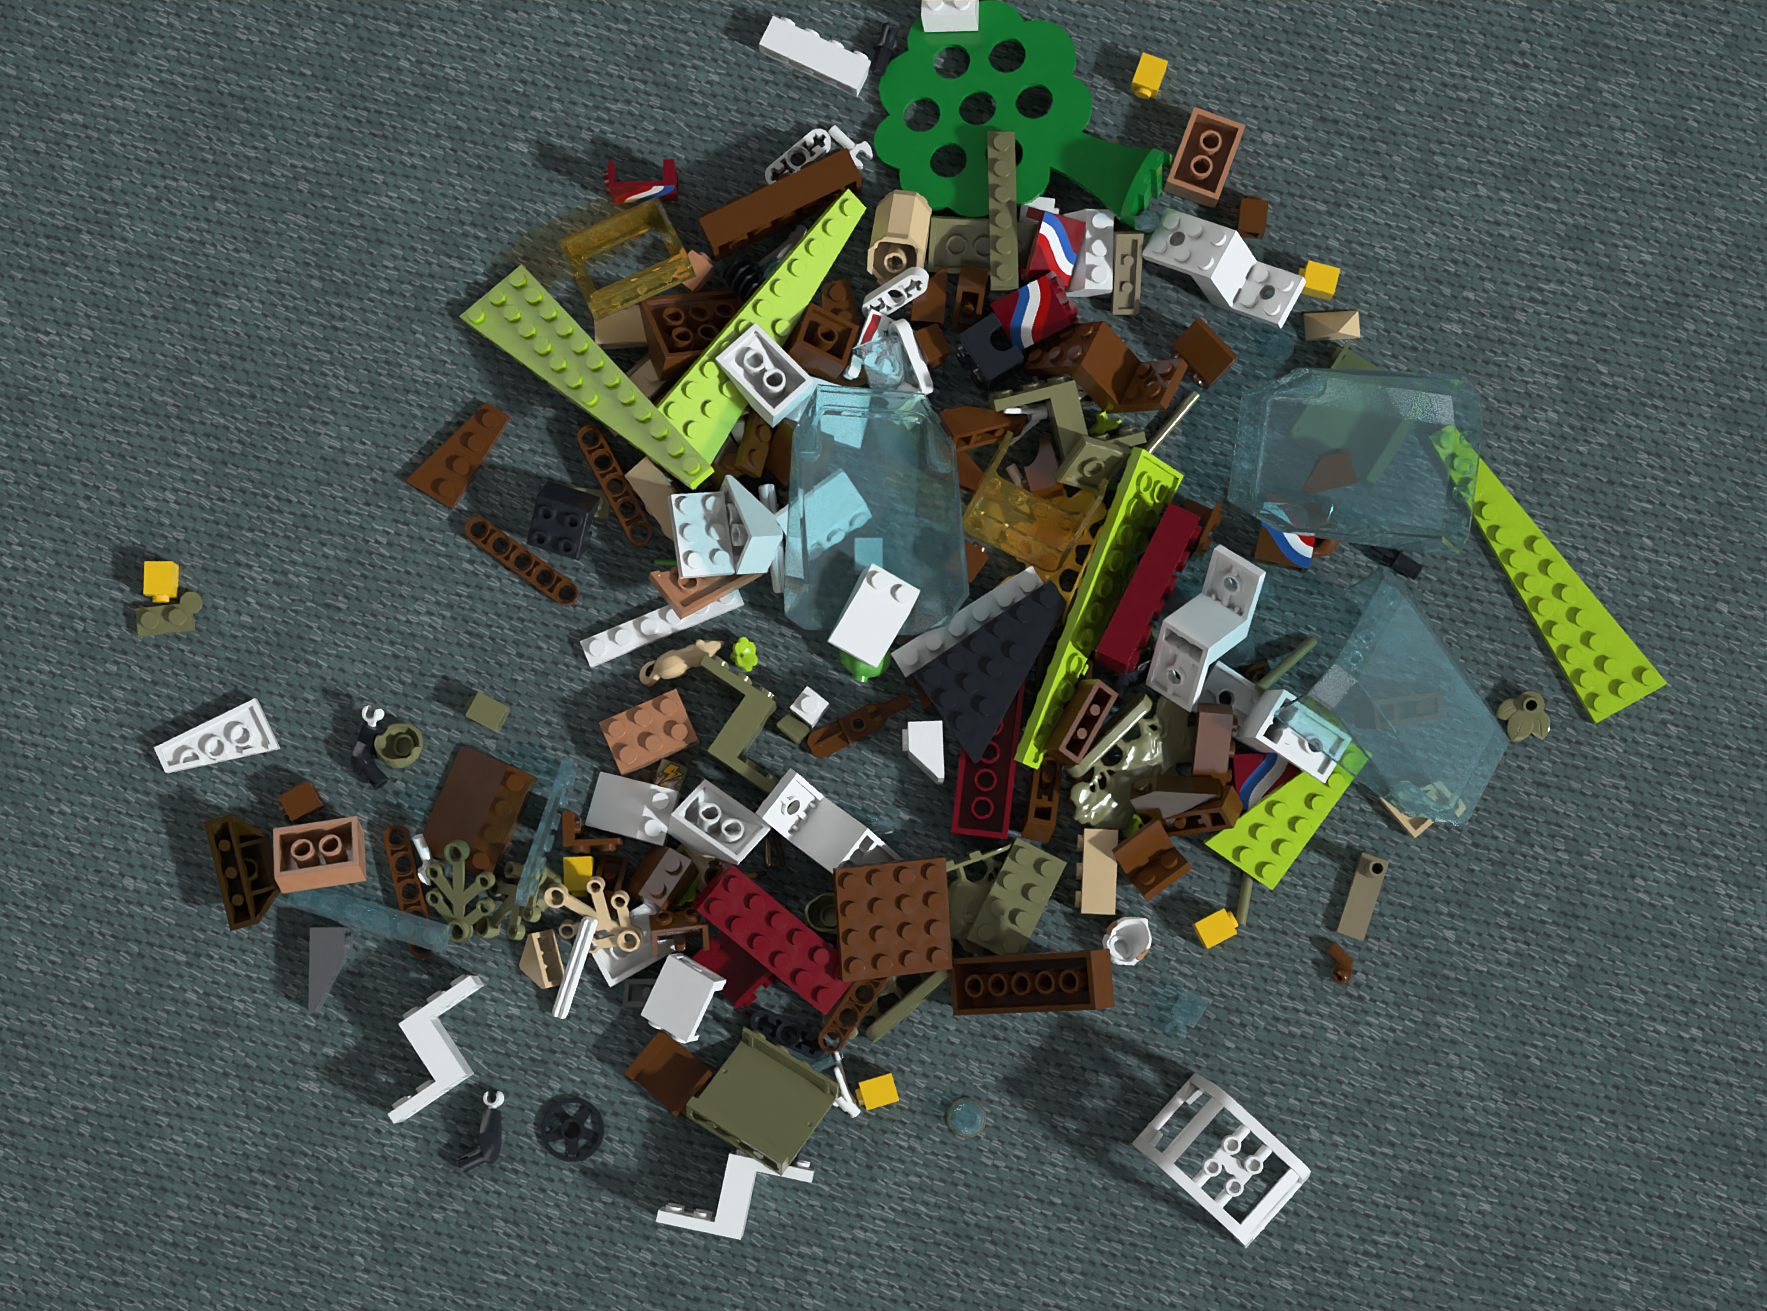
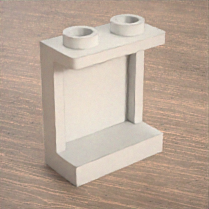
[641,953,726,1043]

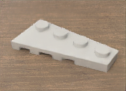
[154,698,280,773]

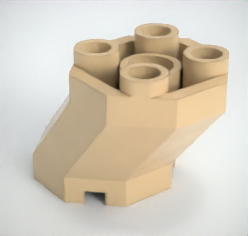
[867,189,932,286]

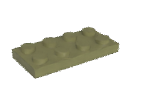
[928,216,1039,278]
[966,837,1067,955]

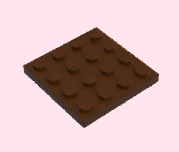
[833,856,953,982]

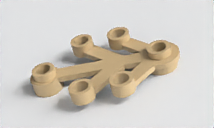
[544,876,644,953]

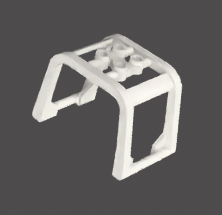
[1132,1072,1311,1249]

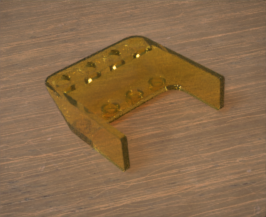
[961,431,1109,572]

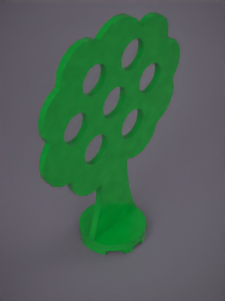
[874,0,1172,230]

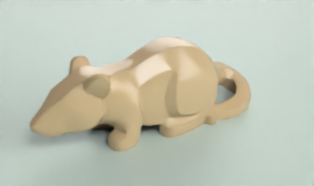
[639,639,724,687]

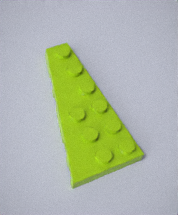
[1203,740,1371,891]

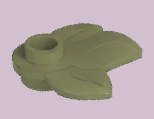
[1495,690,1550,742]

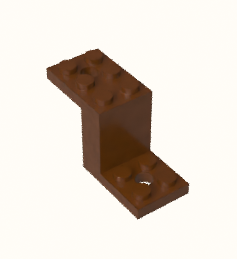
[1023,321,1188,414]

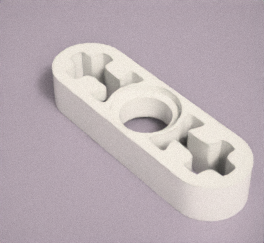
[765,129,831,185]
[862,267,929,318]
[888,319,933,396]

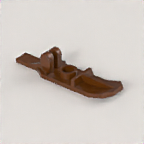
[806,693,911,759]

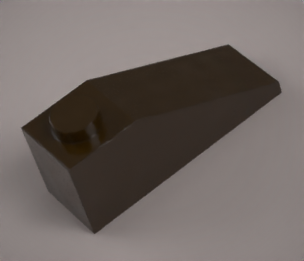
[1130,775,1222,825]

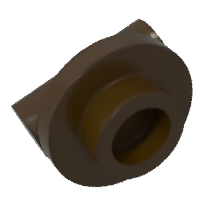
[1239,658,1271,684]

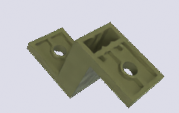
[988,375,1147,462]
[699,655,780,796]

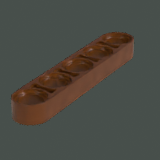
[577,425,652,548]
[465,516,579,607]
[383,825,436,959]
[818,977,891,1054]

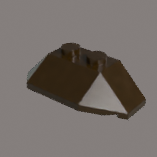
[204,814,281,931]

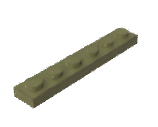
[987,132,1019,291]

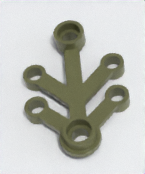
[425,839,496,942]
[475,859,547,940]

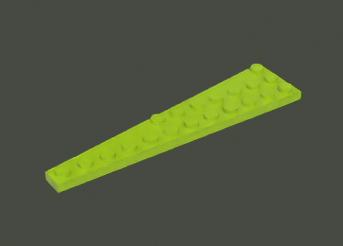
[656,189,866,489]
[459,264,714,490]
[1426,424,1668,724]
[1014,447,1184,770]

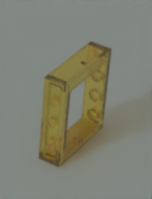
[558,196,696,322]

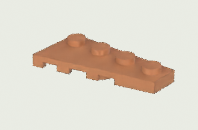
[648,566,771,620]

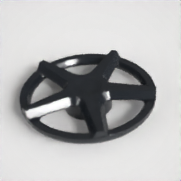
[541,1098,605,1162]

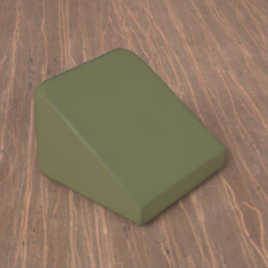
[776,713,810,745]

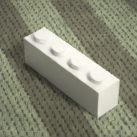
[759,16,871,98]

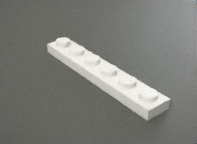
[891,566,1044,678]
[580,589,744,668]

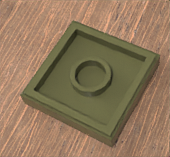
[1054,435,1131,494]

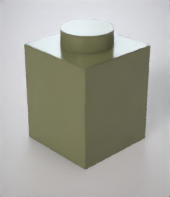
[465,691,511,734]

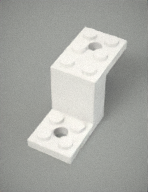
[1142,208,1306,329]
[1146,545,1266,712]
[1193,660,1354,783]
[755,768,903,874]
[388,974,484,1124]
[656,1149,815,1240]

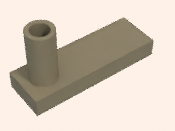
[1110,229,1144,315]
[1335,852,1389,941]

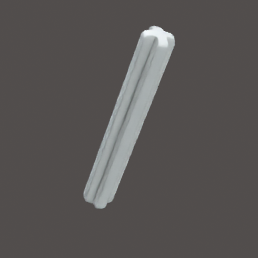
[758,484,790,593]
[552,916,598,1019]

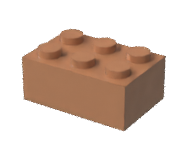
[1164,107,1246,209]
[599,689,700,776]
[273,816,366,894]

